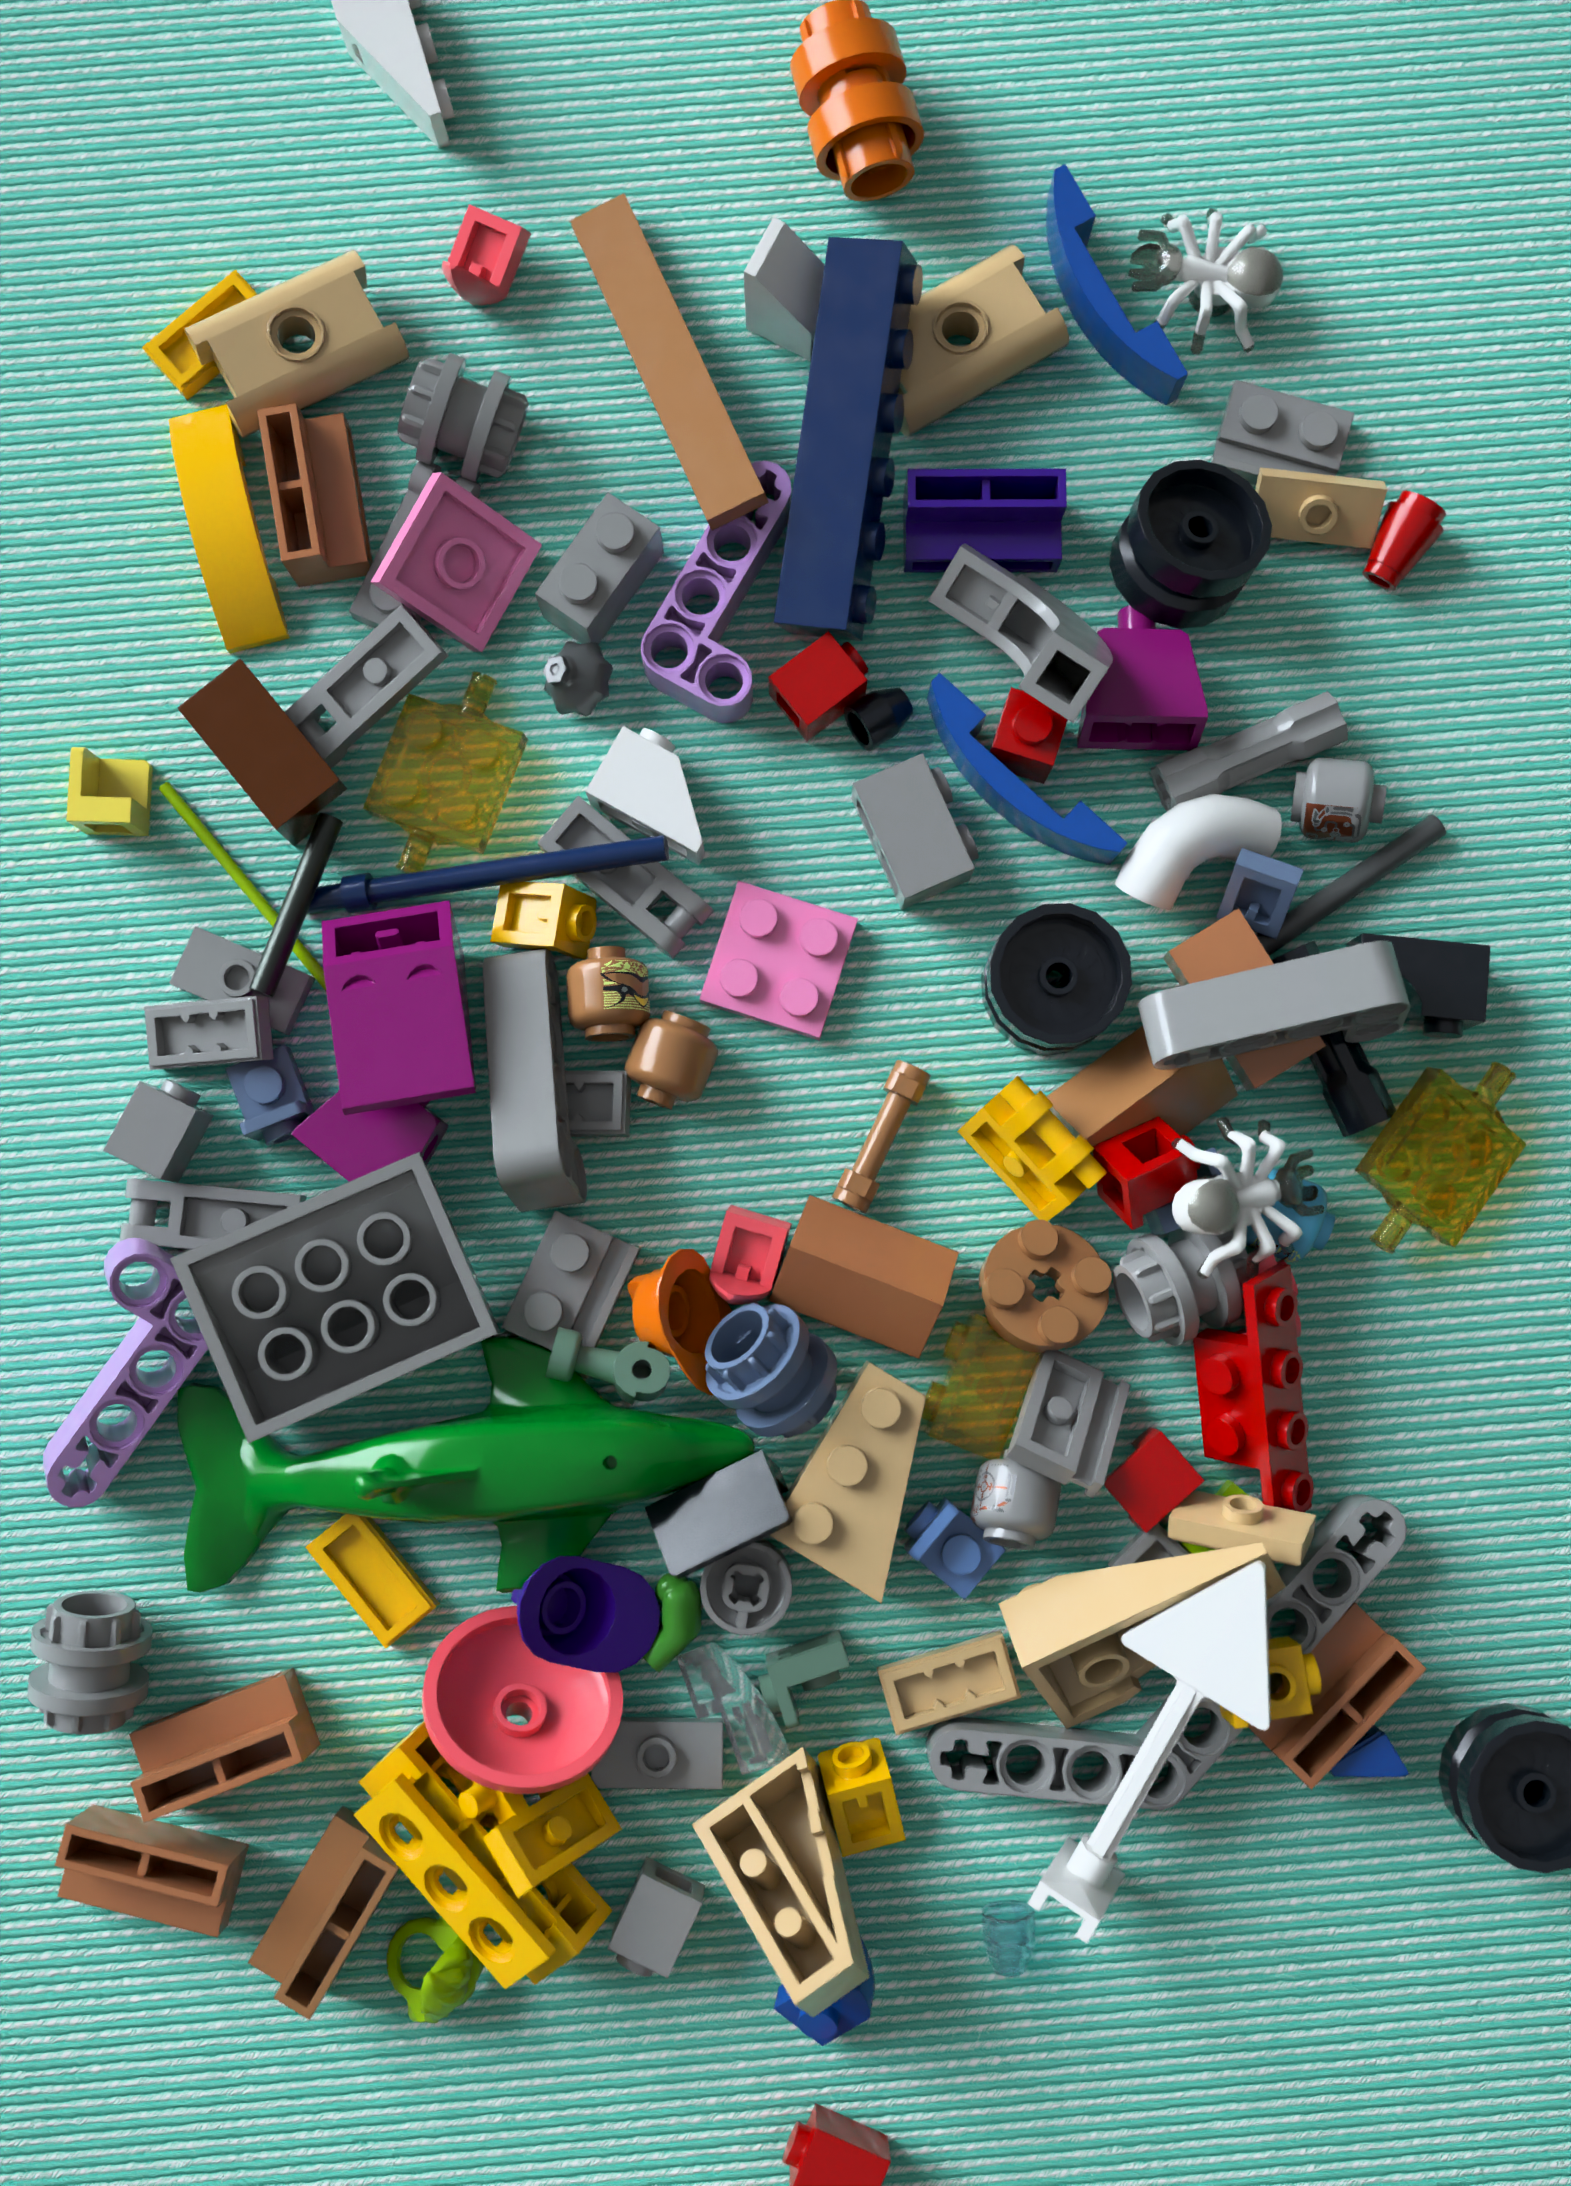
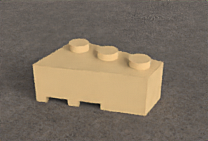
[770,1360,926,1604]
[692,1747,870,2018]

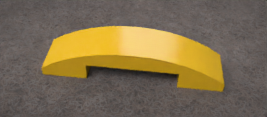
[169,404,290,654]

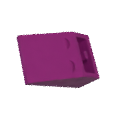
[322,900,476,1115]

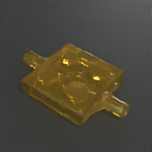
[363,672,528,873]
[1355,1062,1527,1254]

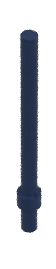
[307,835,669,914]

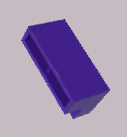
[903,469,1067,573]

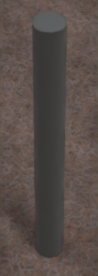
[1256,815,1446,956]

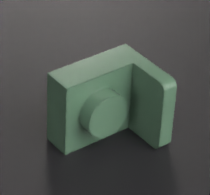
[758,1630,850,1729]

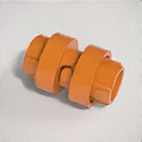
[790,0,924,201]

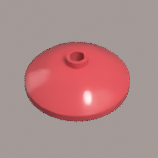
[422,1606,623,1794]

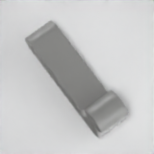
[1138,941,1411,1070]
[483,948,587,1212]

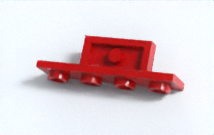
[1193,1263,1314,1512]

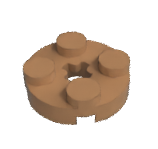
[979,1219,1112,1353]

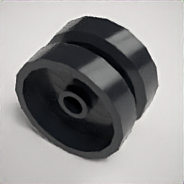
[1109,460,1272,629]
[981,903,1132,1054]
[1438,1703,1571,1873]

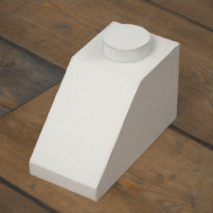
[744,217,825,361]
[585,726,705,865]

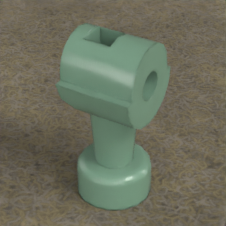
[546,1327,670,1405]

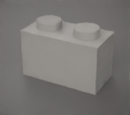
[535,492,664,644]
[851,753,979,910]

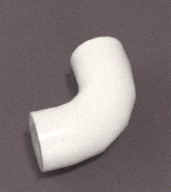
[1115,794,1282,910]

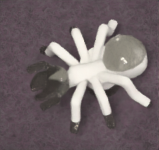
[1128,208,1283,355]
[1171,1117,1324,1279]

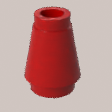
[1362,491,1446,591]

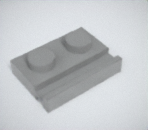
[1210,380,1354,485]
[501,1211,641,1350]
[1006,1350,1131,1498]

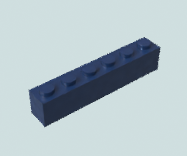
[774,237,923,641]

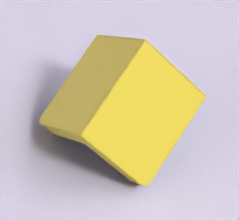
[66,747,153,836]

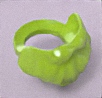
[386,1916,484,2023]

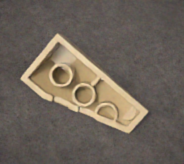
[998,1542,1285,1729]

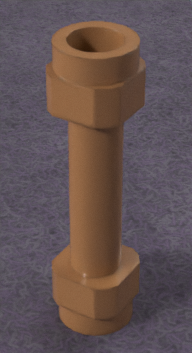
[832,1060,931,1214]

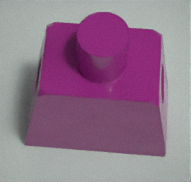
[1077,605,1208,751]
[291,1090,449,1182]

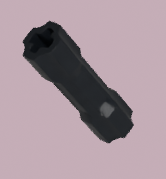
[1272,941,1398,1137]

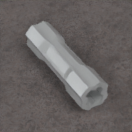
[1151,691,1348,811]

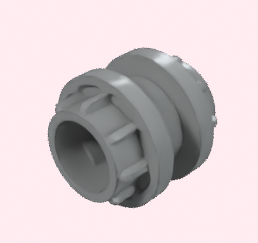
[397,353,529,483]
[1113,1228,1254,1346]
[27,1591,153,1735]

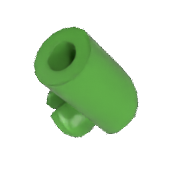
[643,1573,702,1673]

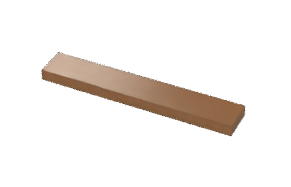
[570,193,769,531]

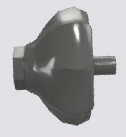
[543,641,613,716]

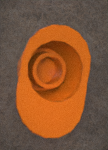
[628,1249,732,1395]

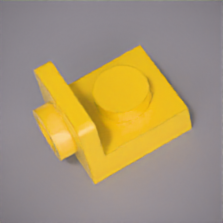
[490,882,597,959]
[817,1738,906,1857]

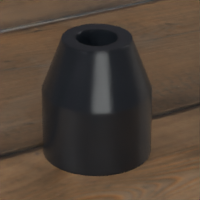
[844,687,913,751]

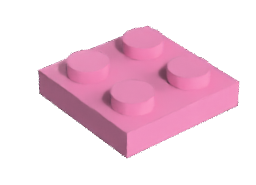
[371,472,542,652]
[699,881,858,1041]

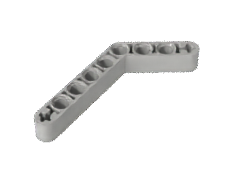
[926,1494,1407,1810]

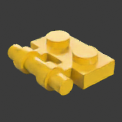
[957,1076,1107,1221]
[458,1773,622,1898]

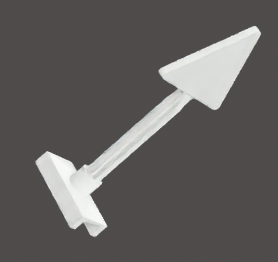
[1027,1561,1271,1944]

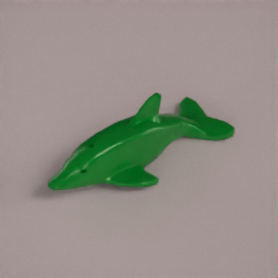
[177,1337,755,1593]

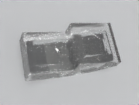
[676,1642,791,1775]

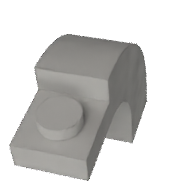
[928,543,1113,723]

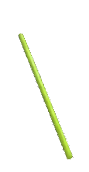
[159,782,326,991]

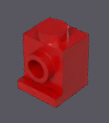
[1093,1116,1201,1230]

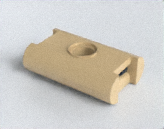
[898,245,1069,437]
[185,250,409,438]

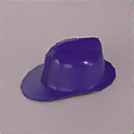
[511,1556,660,1673]

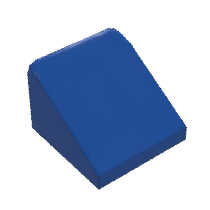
[1329,1725,1409,1777]

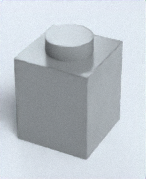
[103,1079,214,1183]
[607,1857,705,1978]

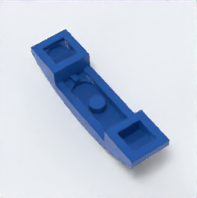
[1046,164,1188,405]
[927,673,1128,865]

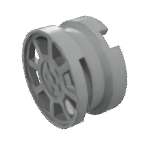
[700,1539,792,1635]

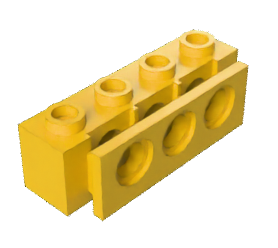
[354,1721,613,1989]

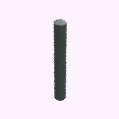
[249,813,343,998]

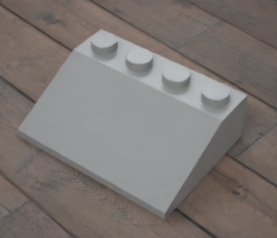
[170,1152,500,1443]

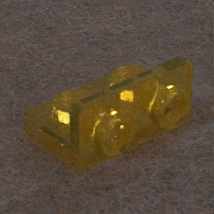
[922,1313,1040,1460]

